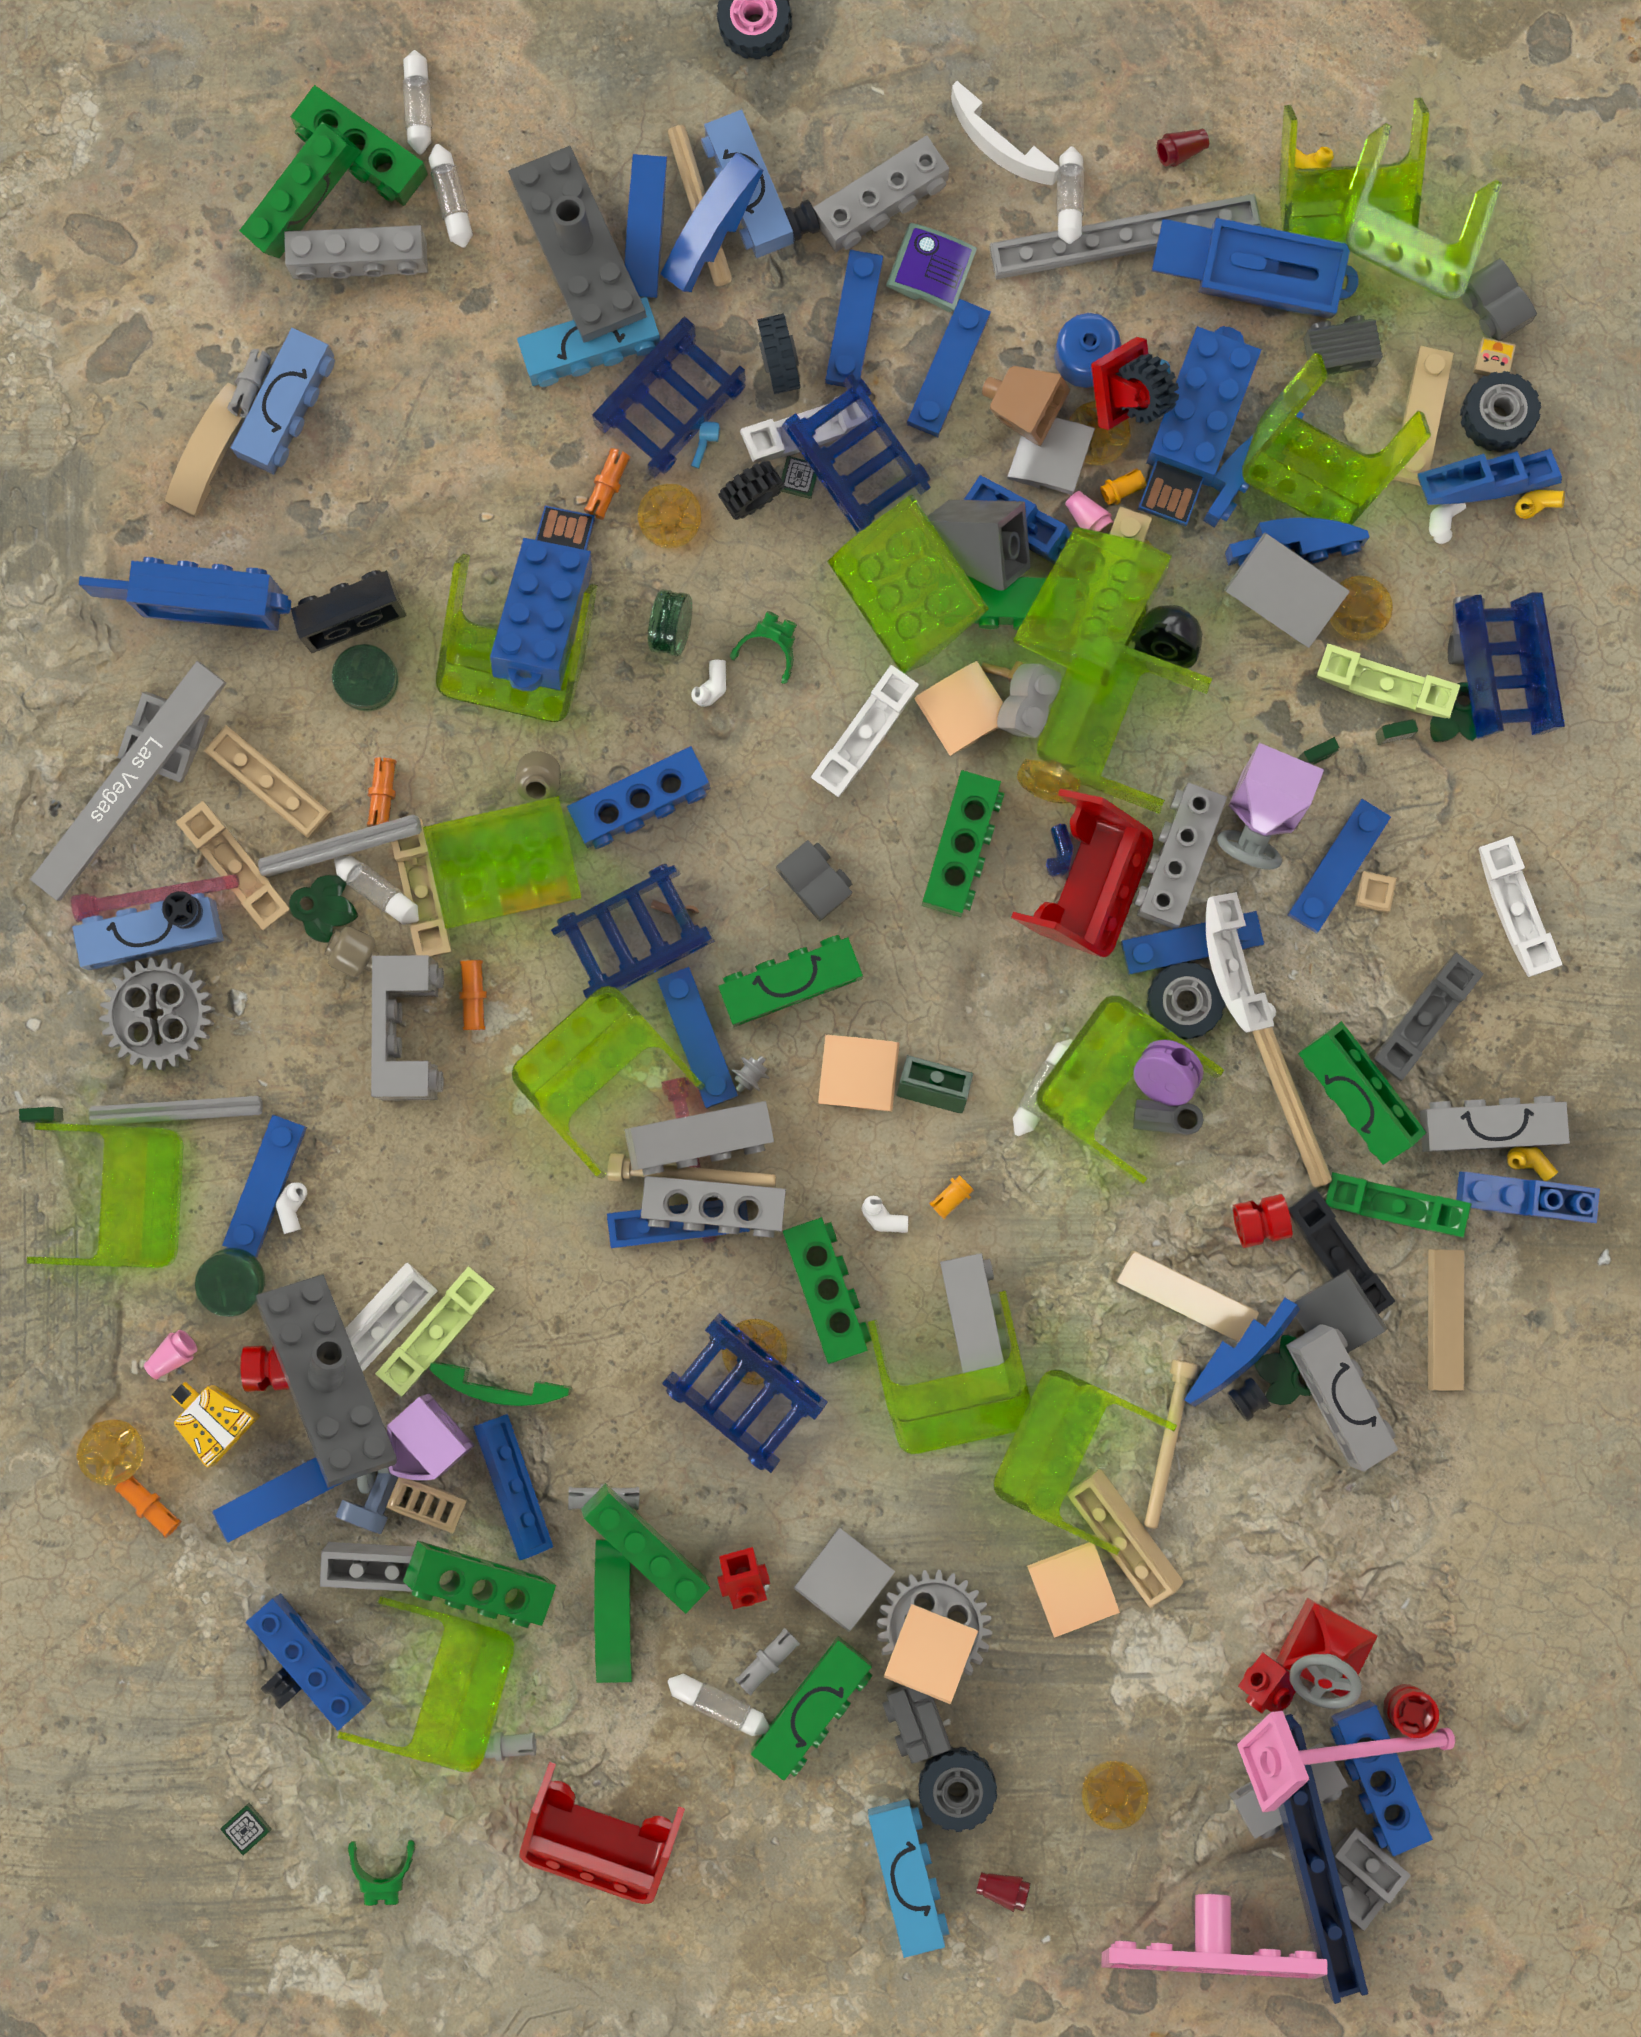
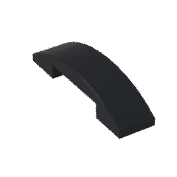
[1288,1188,1396,1314]

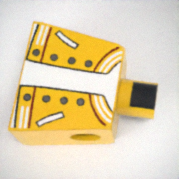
[171,1382,261,1468]

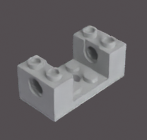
[371,955,444,1101]

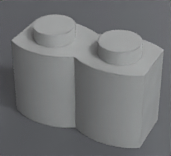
[997,664,1061,738]

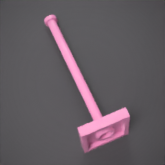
[1237,1711,1455,1812]

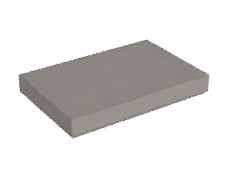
[1224,533,1350,648]

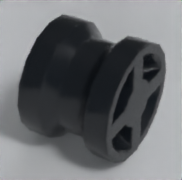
[784,199,820,241]
[162,891,203,929]
[1227,1377,1271,1422]
[261,1667,302,1710]

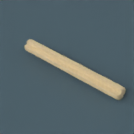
[668,125,732,286]
[1252,1027,1332,1187]

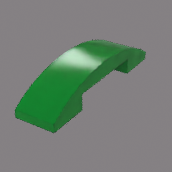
[1326,1172,1472,1238]
[429,1362,572,1406]
[594,1539,632,1683]

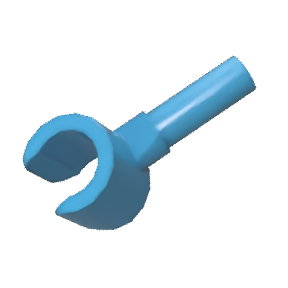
[691,421,720,469]

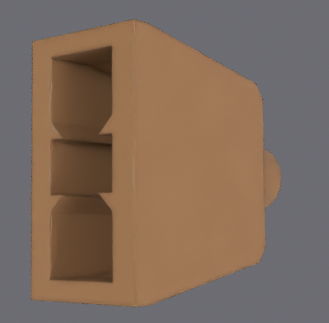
[982,366,1071,447]

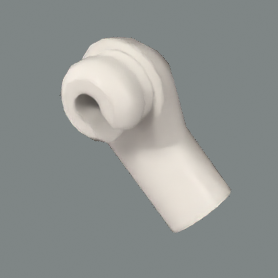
[1429,503,1466,544]
[691,660,726,707]
[276,1183,307,1234]
[862,1195,908,1233]

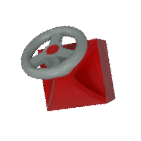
[1276,1598,1378,1709]

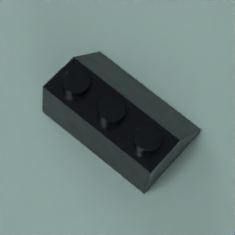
[291,570,407,653]

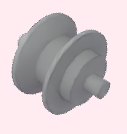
[732,1056,770,1093]

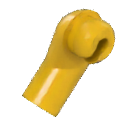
[1281,144,1334,175]
[1515,490,1565,519]
[1507,1146,1558,1181]

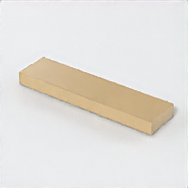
[204,725,332,840]

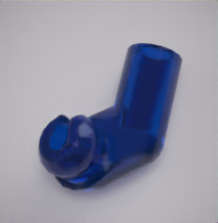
[1046,824,1074,877]

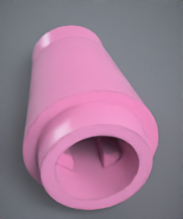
[1065,491,1114,542]
[144,1330,197,1380]

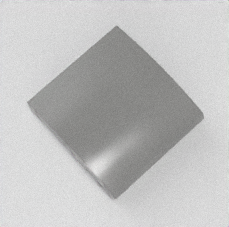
[1007,418,1095,495]
[117,692,210,783]
[794,1528,895,1632]
[1333,1828,1411,1931]

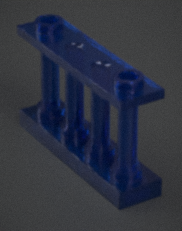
[592,316,746,479]
[782,373,931,539]
[1455,592,1565,739]
[551,864,715,1005]
[662,1313,828,1473]

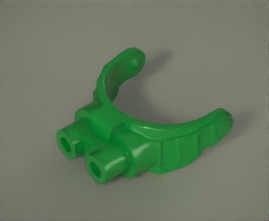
[730,611,797,684]
[348,1840,415,1906]

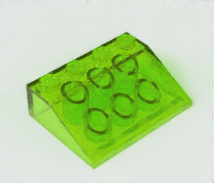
[827,495,989,674]
[1013,527,1172,687]
[423,796,582,929]

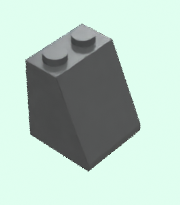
[919,500,1031,590]

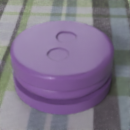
[1134,1040,1204,1106]

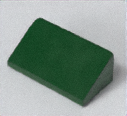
[896,1055,974,1114]

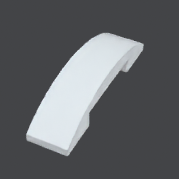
[951,81,1060,185]
[740,387,878,462]
[811,665,919,797]
[1479,836,1563,977]
[1206,892,1274,1033]

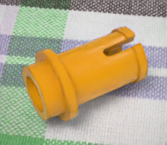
[1100,468,1147,505]
[929,1175,974,1219]

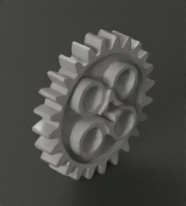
[99,958,215,1071]
[877,1570,992,1683]

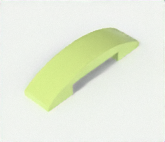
[1316,644,1460,719]
[375,1266,495,1397]

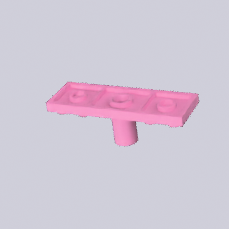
[1101,1894,1327,1979]

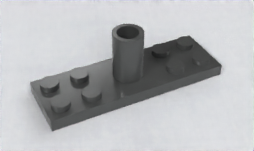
[508,146,647,343]
[256,1274,397,1488]

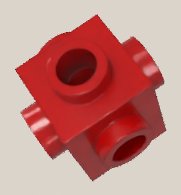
[717,1547,771,1609]
[1238,1652,1303,1714]

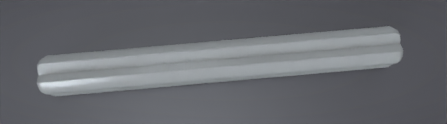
[258,815,422,877]
[89,1096,263,1125]

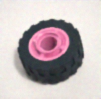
[717,0,793,60]

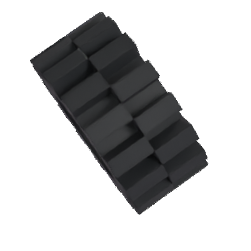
[718,461,785,520]

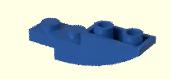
[1203,411,1304,528]
[1225,518,1370,567]
[1456,1172,1600,1223]

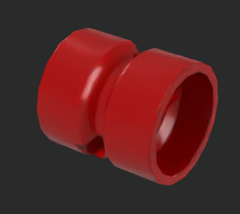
[1232,1194,1293,1248]
[240,1345,290,1392]
[1383,1684,1439,1738]

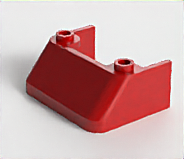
[1011,789,1154,957]
[519,1762,685,1904]

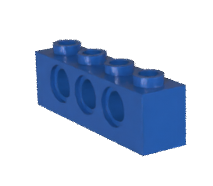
[567,746,711,849]
[245,1593,372,1731]
[1330,1700,1433,1856]

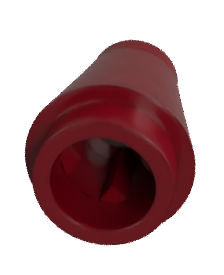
[1156,128,1209,167]
[976,1872,1031,1912]

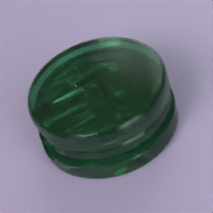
[648,589,692,657]
[332,644,399,712]
[195,1248,265,1317]

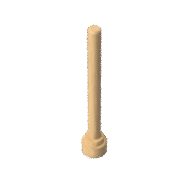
[608,1153,776,1188]
[1144,1359,1200,1529]

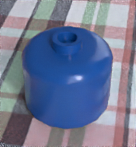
[1054,313,1121,388]

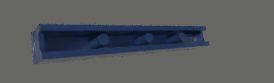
[1258,1714,1369,2004]

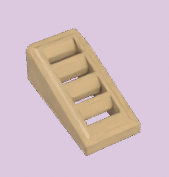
[386,1477,467,1533]

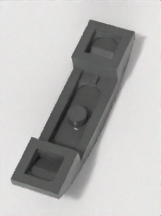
[1373,952,1484,1082]

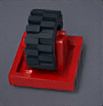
[1091,337,1179,430]

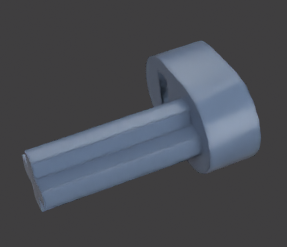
[336,1473,398,1534]

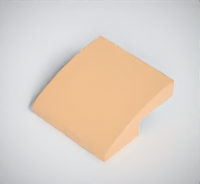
[914,661,1003,756]
[818,1035,900,1112]
[1027,1541,1120,1638]
[884,1604,978,1704]

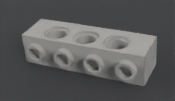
[641,1176,786,1238]

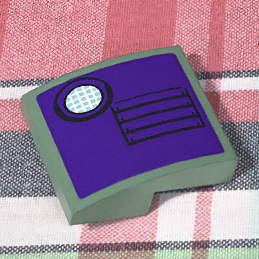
[886,223,977,312]

